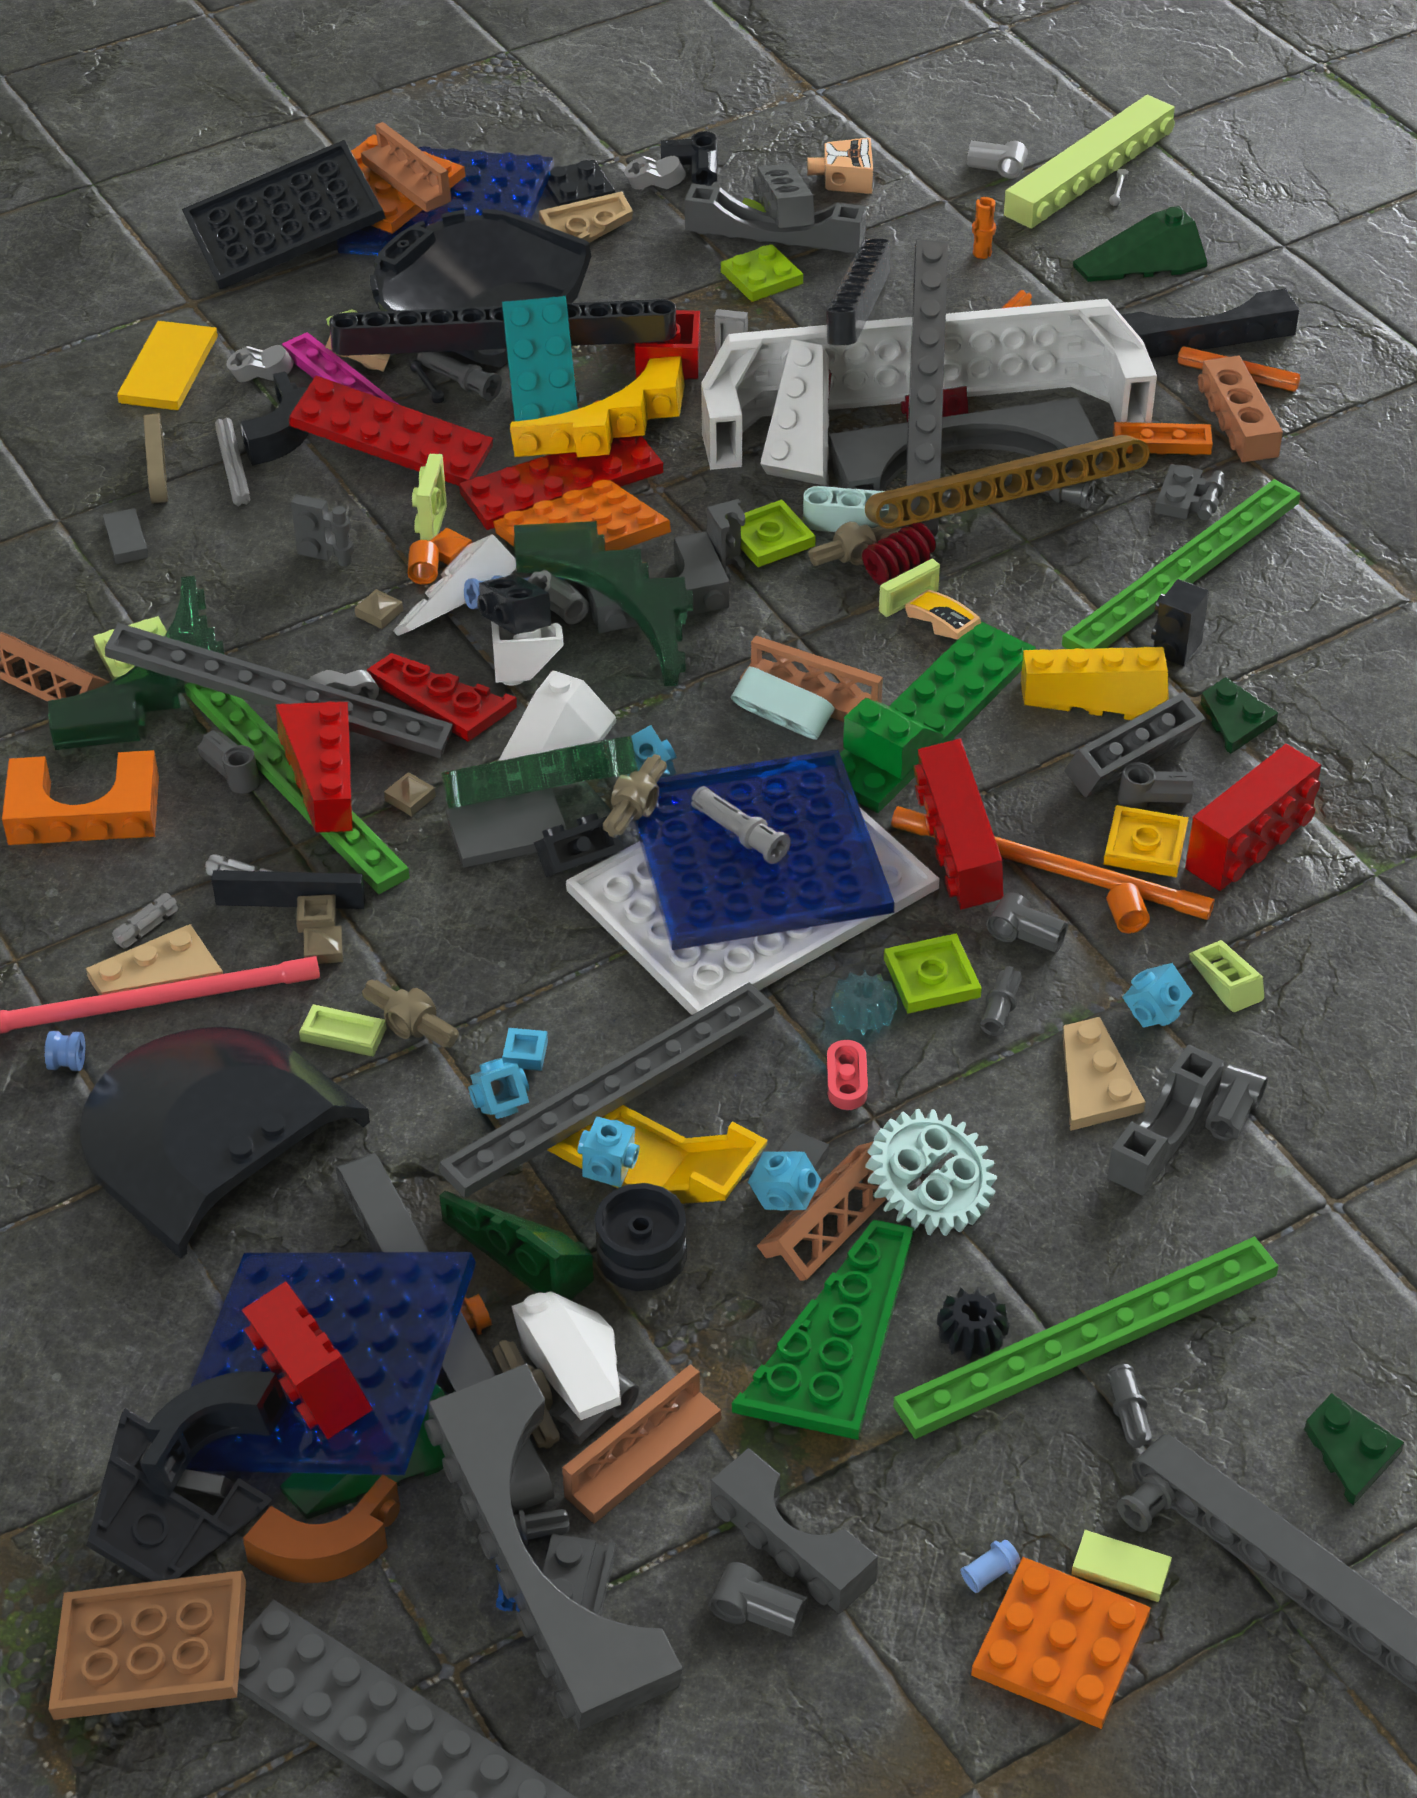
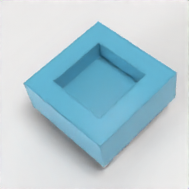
[502,1028,548,1071]

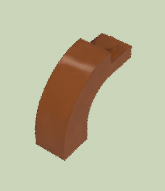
[243,1474,400,1583]

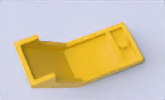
[547,1105,768,1204]

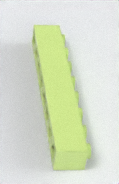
[1004,95,1175,229]

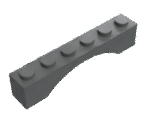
[685,184,866,253]

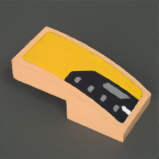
[905,590,981,640]

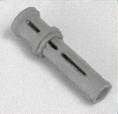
[691,786,790,864]

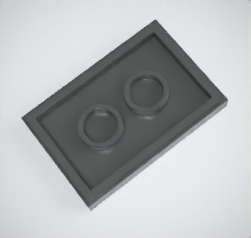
[446,787,567,868]

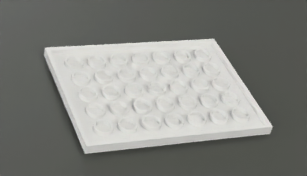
[566,755,939,1015]

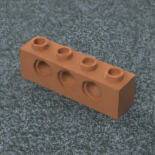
[1198,355,1283,463]

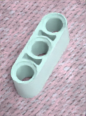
[803,486,889,532]
[731,666,835,740]

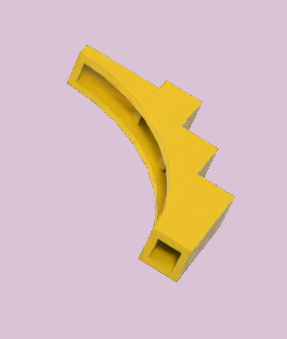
[510,356,685,457]

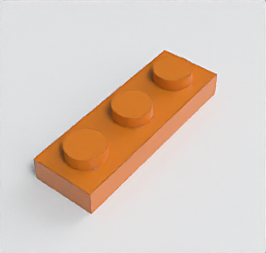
[1113,422,1213,455]

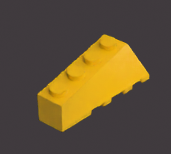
[1021,647,1169,720]

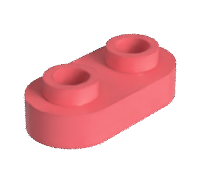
[827,1040,868,1110]

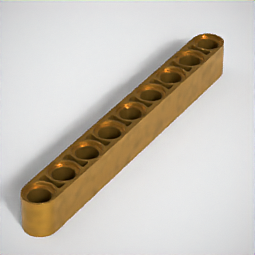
[865,435,1150,529]

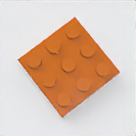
[971,1557,1151,1729]

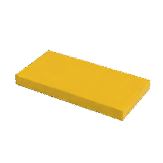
[117,321,218,411]

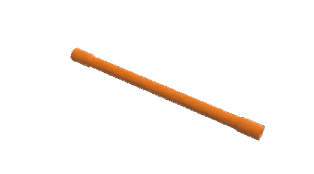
[891,806,1215,920]

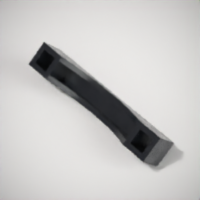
[1121,288,1299,358]

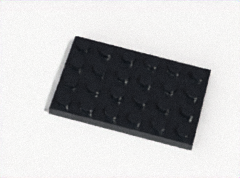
[182,140,386,290]

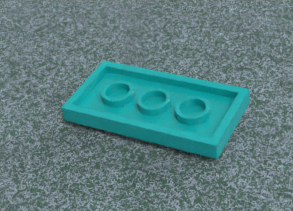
[502,296,578,422]

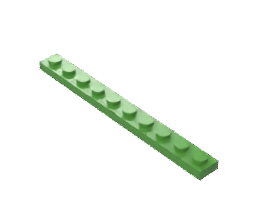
[1062,479,1300,649]
[185,683,410,894]
[893,1236,1279,1439]

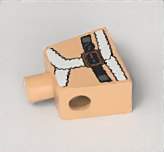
[807,138,873,194]

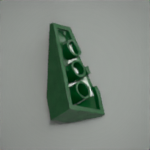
[1073,206,1207,282]
[439,1191,594,1300]
[280,1363,446,1519]

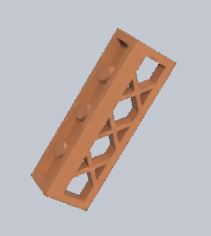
[361,122,452,212]
[0,631,112,717]
[740,636,883,722]
[757,1141,886,1281]
[562,1364,721,1524]

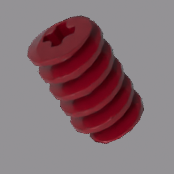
[862,522,936,585]

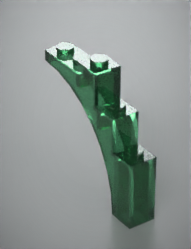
[514,521,693,686]
[48,576,225,750]

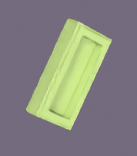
[879,558,940,617]
[299,1004,387,1057]
[1071,1530,1172,1602]

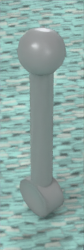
[1109,169,1128,206]

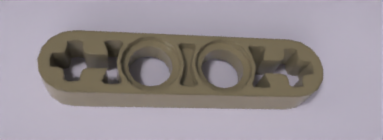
[143,413,168,504]

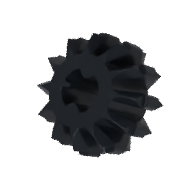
[937,1287,1010,1360]

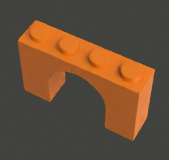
[2,750,159,845]

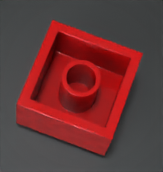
[635,310,701,380]

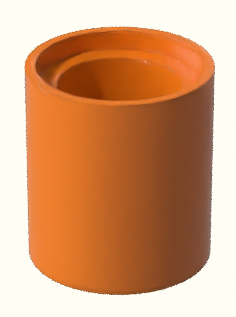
[407,540,439,585]
[1106,883,1150,934]

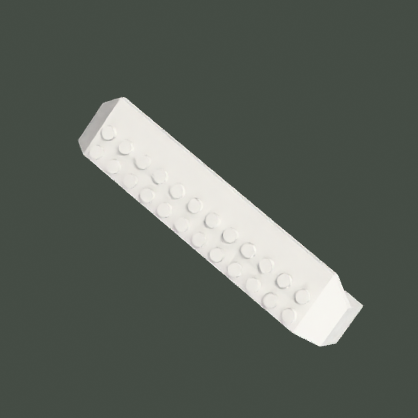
[701,299,1157,470]

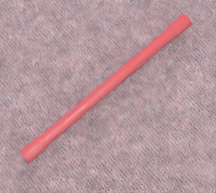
[0,956,320,1034]

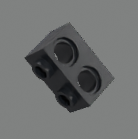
[477,574,551,635]

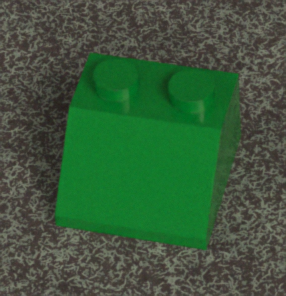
[843,698,943,779]

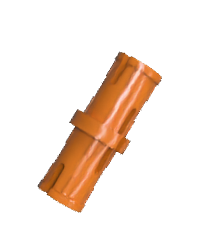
[972,197,996,259]

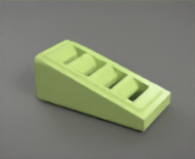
[1189,940,1264,1012]

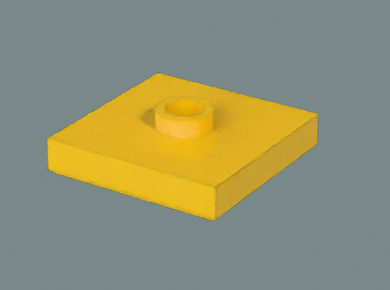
[1103,805,1189,877]

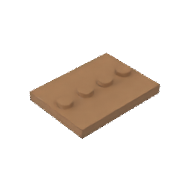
[48,1571,246,1720]

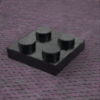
[540,159,615,206]

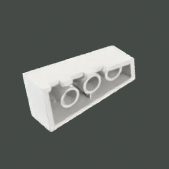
[760,339,829,486]

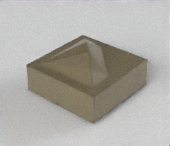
[355,589,403,629]
[384,772,436,816]
[296,895,336,933]
[304,925,343,964]

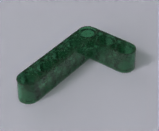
[441,736,638,808]

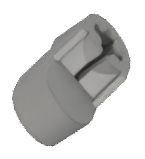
[624,156,686,190]
[227,345,294,382]
[308,670,379,700]

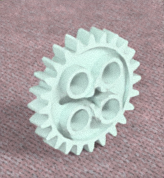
[865,1109,997,1236]

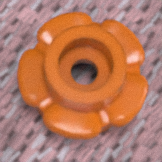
[459,1294,492,1335]

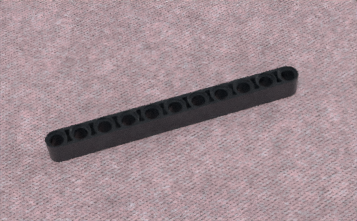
[826,239,890,345]
[329,299,676,356]

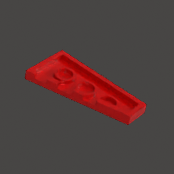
[367,653,517,742]

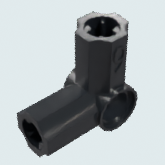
[660,131,719,186]

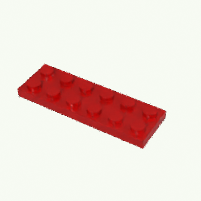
[289,375,493,486]
[459,436,663,530]

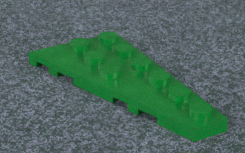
[732,1219,914,1440]

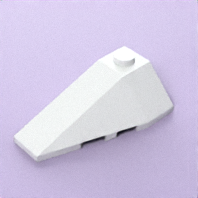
[394,534,520,636]
[491,621,564,685]
[486,670,616,796]
[512,1291,621,1420]

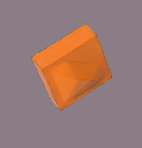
[430,528,472,565]

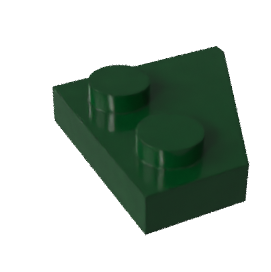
[1200,677,1278,754]
[1304,1393,1404,1505]

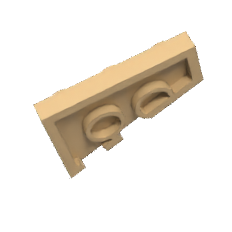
[539,191,633,243]
[86,924,223,995]
[1062,1017,1145,1131]

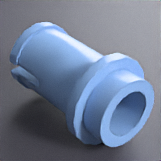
[960,1540,1021,1593]

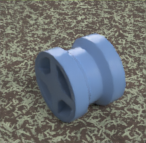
[45,1031,85,1071]

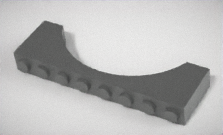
[829,397,1100,491]
[424,1363,683,1731]

